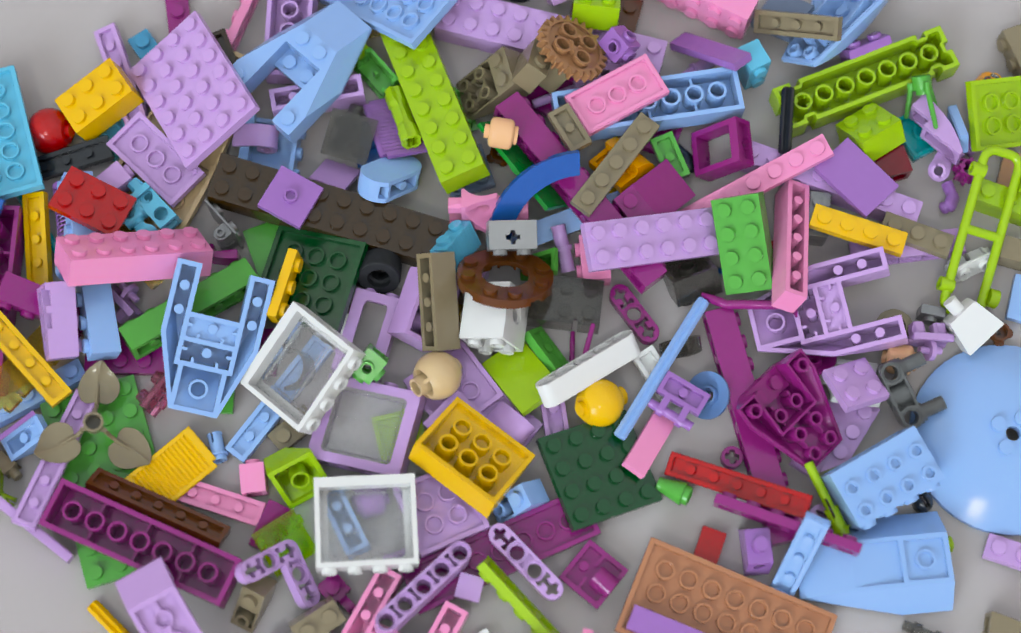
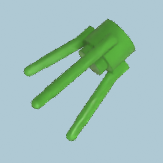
[904,74,938,129]

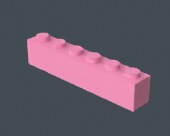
[771,179,810,313]

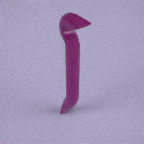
[701,293,798,318]

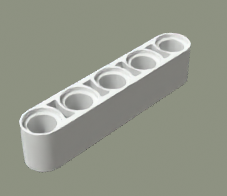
[535,330,641,408]

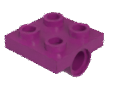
[558,539,629,610]

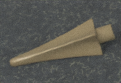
[0,449,23,481]

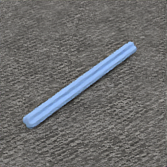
[614,297,709,440]

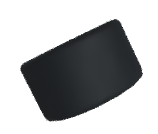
[358,248,402,294]

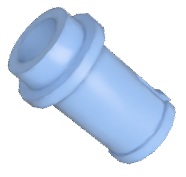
[207,431,229,464]

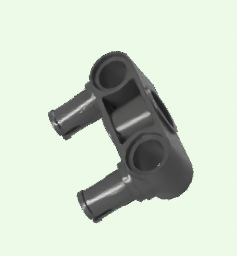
[876,351,947,428]

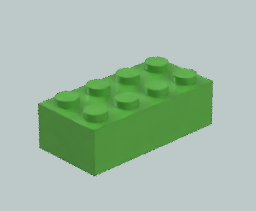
[711,191,773,295]

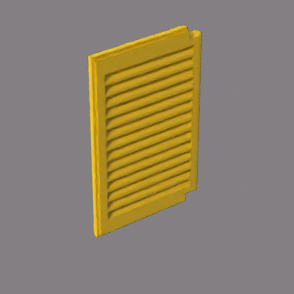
[124,426,217,502]

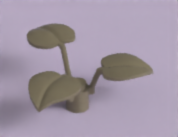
[34,360,151,469]

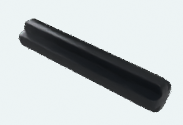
[778,87,795,154]

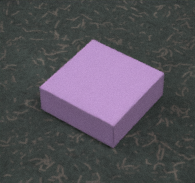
[454,572,485,604]

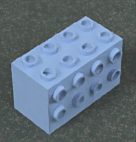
[821,426,945,531]

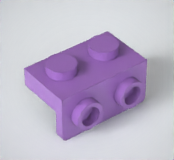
[839,31,892,63]

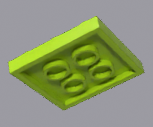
[965,76,1021,152]

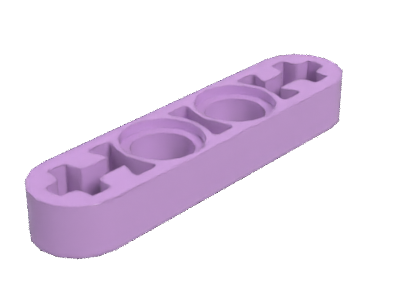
[488,523,563,601]

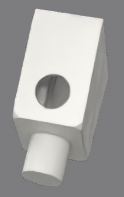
[943,295,1004,356]

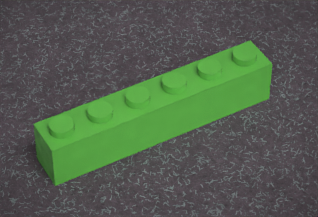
[118,257,258,361]

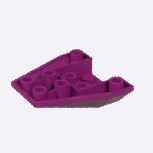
[736,348,843,468]

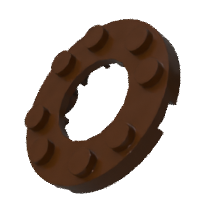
[456,249,554,309]

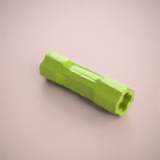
[384,85,422,149]

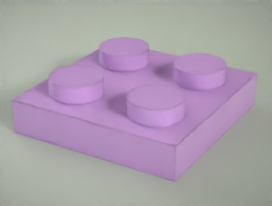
[821,357,890,413]

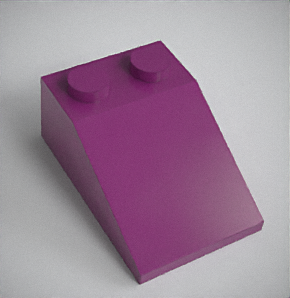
[611,159,696,218]

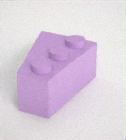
[37,281,82,362]

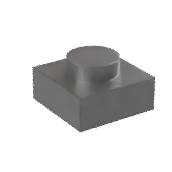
[916,304,946,325]

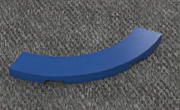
[486,150,580,247]

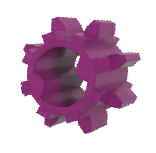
[951,156,978,186]

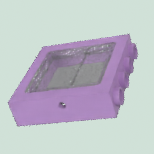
[308,373,427,475]

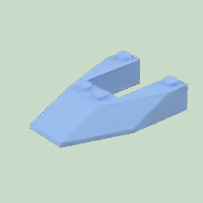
[233,0,372,144]
[161,258,275,419]

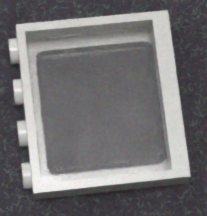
[240,301,366,435]
[314,473,419,576]

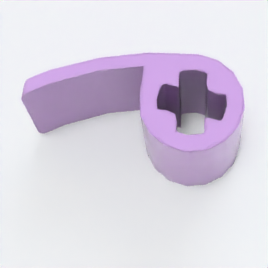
[232,123,279,154]
[486,401,535,444]

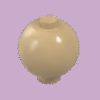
[409,351,462,400]

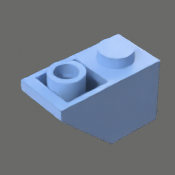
[493,479,550,523]

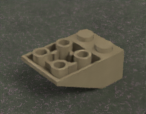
[456,46,533,121]

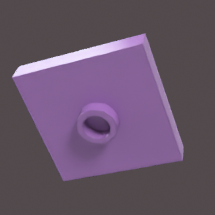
[257,165,324,230]

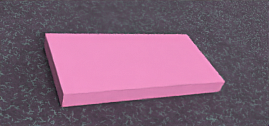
[564,53,670,137]

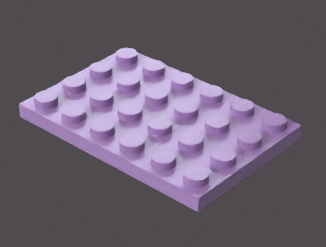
[129,11,260,171]

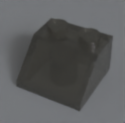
[663,257,723,307]

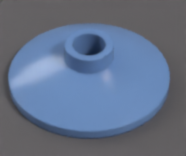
[689,371,730,420]

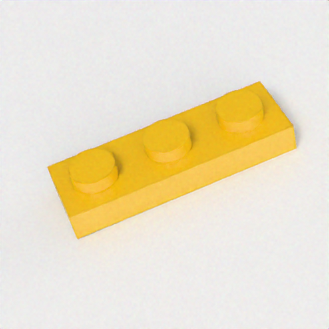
[266,248,303,324]

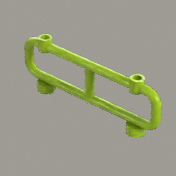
[936,146,1021,314]

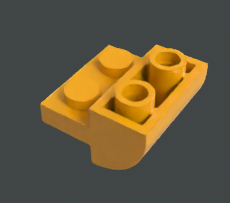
[588,137,655,193]

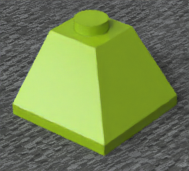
[263,447,328,509]

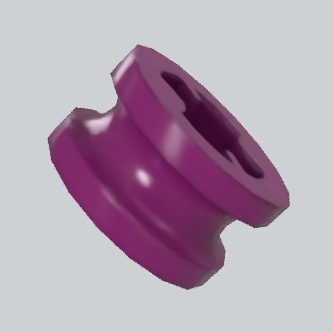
[720,446,743,470]

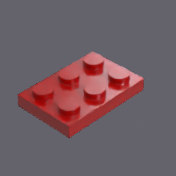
[48,166,137,234]

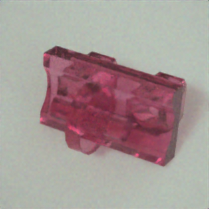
[136,370,168,418]

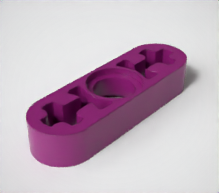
[609,284,659,345]

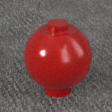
[29,108,76,154]

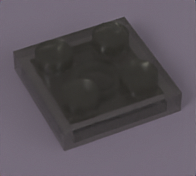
[320,108,379,165]

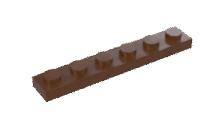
[85,467,231,549]

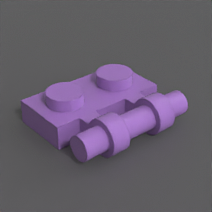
[647,370,711,431]

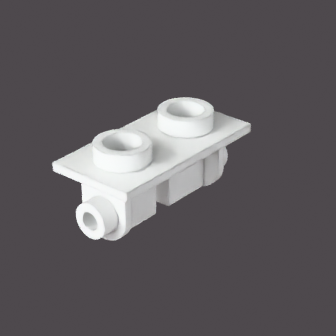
[944,246,990,283]

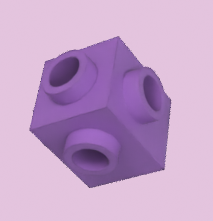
[598,25,641,64]

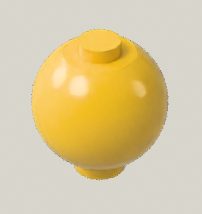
[575,379,628,427]

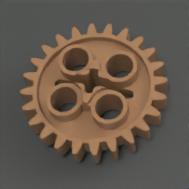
[536,14,608,83]

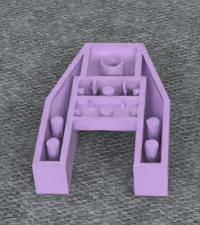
[747,246,909,357]

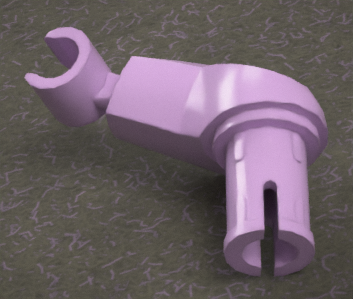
[928,141,977,182]

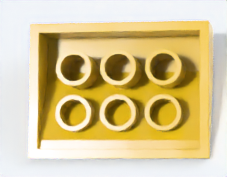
[408,396,536,518]

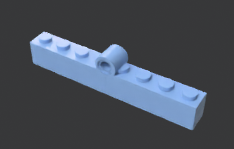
[55,171,121,361]

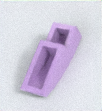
[909,95,963,165]

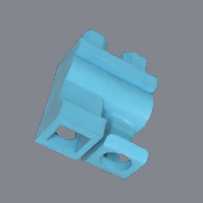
[124,177,183,232]

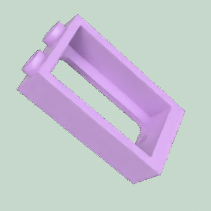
[332,288,399,384]

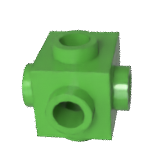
[352,343,389,385]

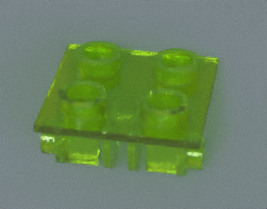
[251,509,316,578]

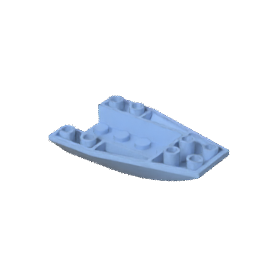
[781,0,889,67]
[798,511,955,615]

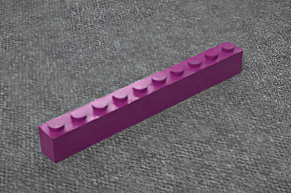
[493,91,667,294]
[702,308,795,547]

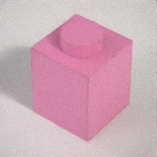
[239,459,269,497]

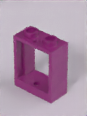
[691,116,754,182]

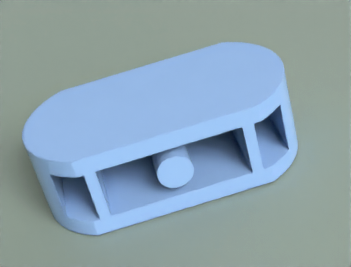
[357,155,422,203]

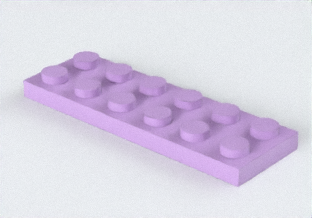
[580,207,719,273]

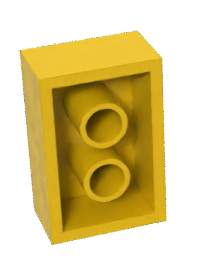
[55,58,144,141]

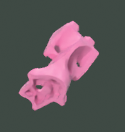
[448,188,529,233]

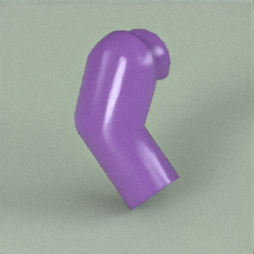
[939,180,959,214]

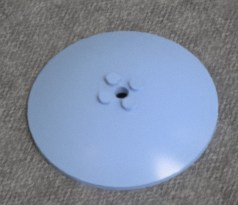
[909,345,1021,536]

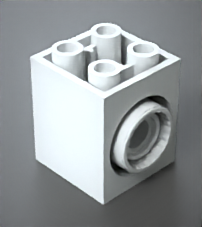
[459,281,529,355]

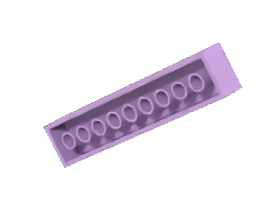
[434,0,668,76]

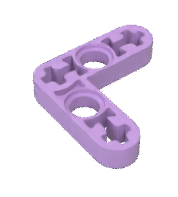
[235,539,320,609]

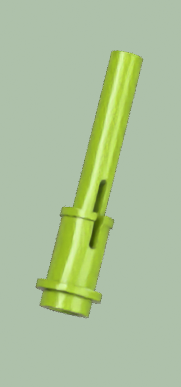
[804,461,850,536]

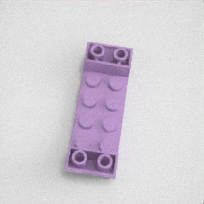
[115,556,203,633]

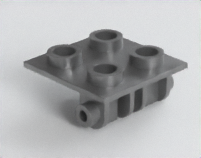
[204,199,244,250]

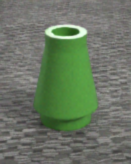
[655,477,694,506]

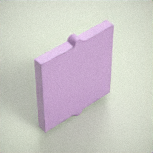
[309,159,360,190]

